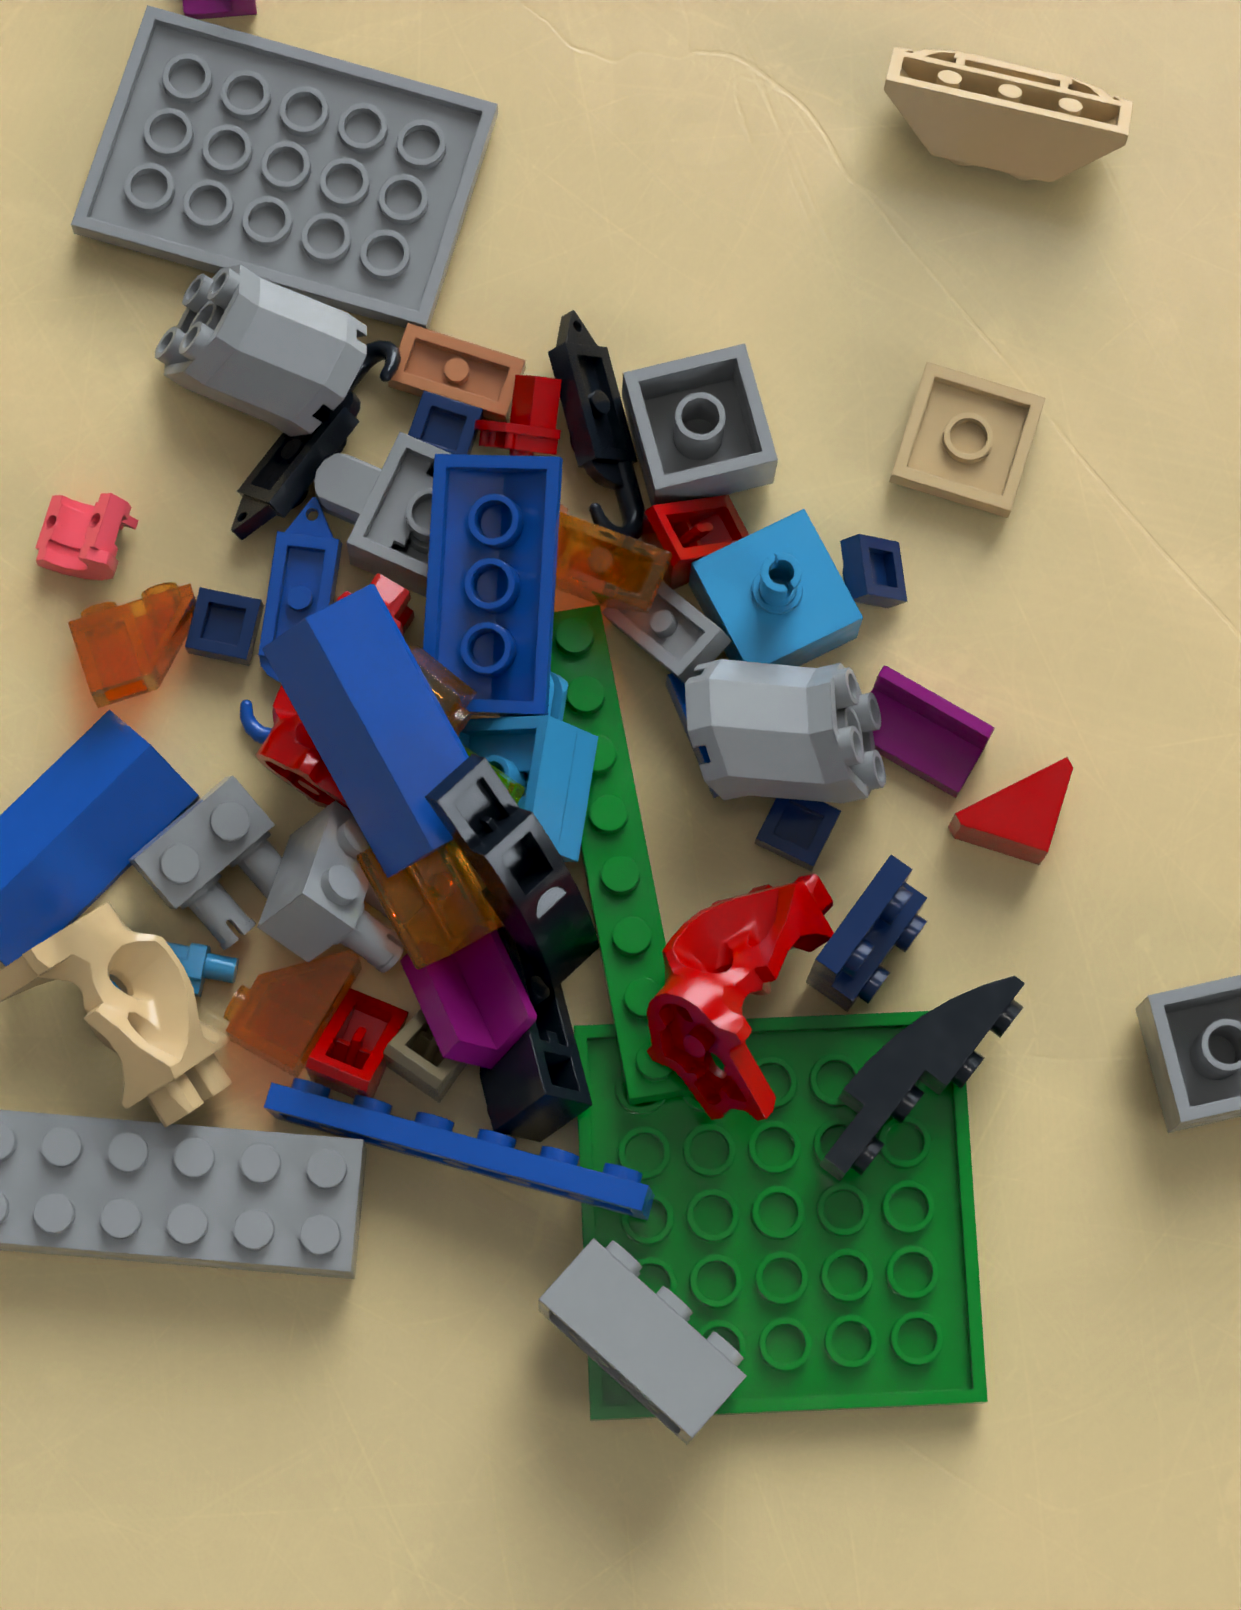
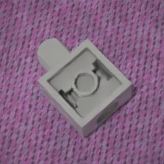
[314,432,451,597]

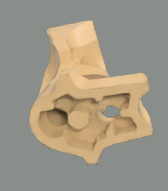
[0,902,232,1128]

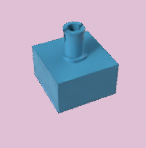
[689,509,863,666]

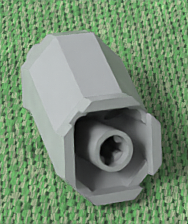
[155,264,367,437]
[685,659,886,803]

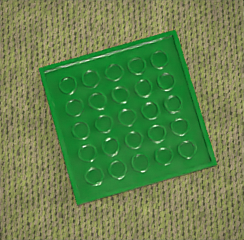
[574,1011,988,1421]

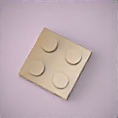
[889,362,1046,518]

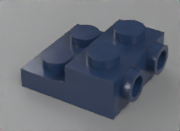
[806,854,927,1012]

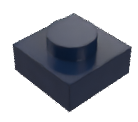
[408,391,483,455]
[840,534,908,608]
[185,587,264,666]
[754,798,841,872]

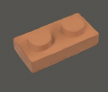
[388,323,526,422]

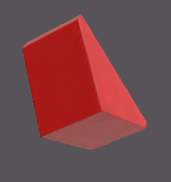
[642,495,749,590]
[948,757,1073,865]
[305,988,409,1098]

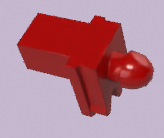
[474,375,562,456]

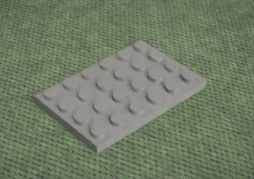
[71,5,498,329]

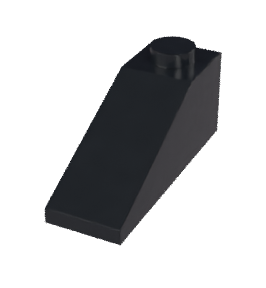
[479,926,592,1142]

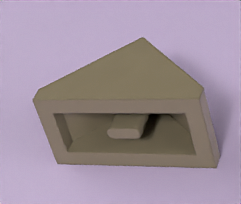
[383,1009,467,1103]

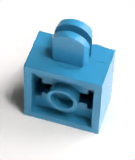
[443,672,598,862]

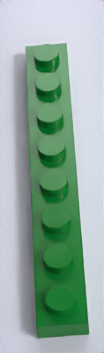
[551,605,692,1105]

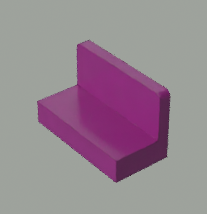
[871,665,995,798]
[400,923,537,1069]

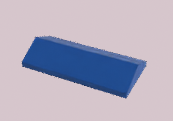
[422,454,563,717]
[262,584,469,878]
[0,709,200,967]

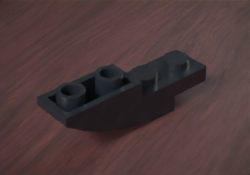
[425,754,599,990]
[819,976,1025,1181]

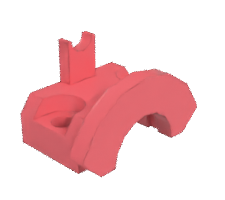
[35,493,139,581]

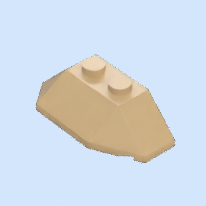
[883,47,1133,183]

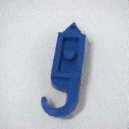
[240,497,342,744]

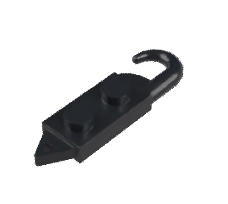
[548,310,645,546]
[231,340,401,540]

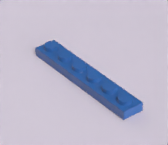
[264,1078,655,1221]

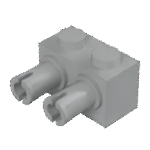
[128,776,282,950]
[257,800,421,973]

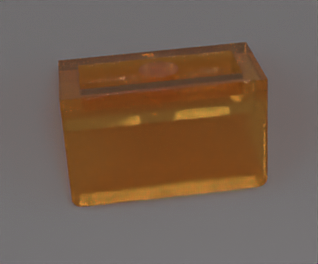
[357,841,502,970]

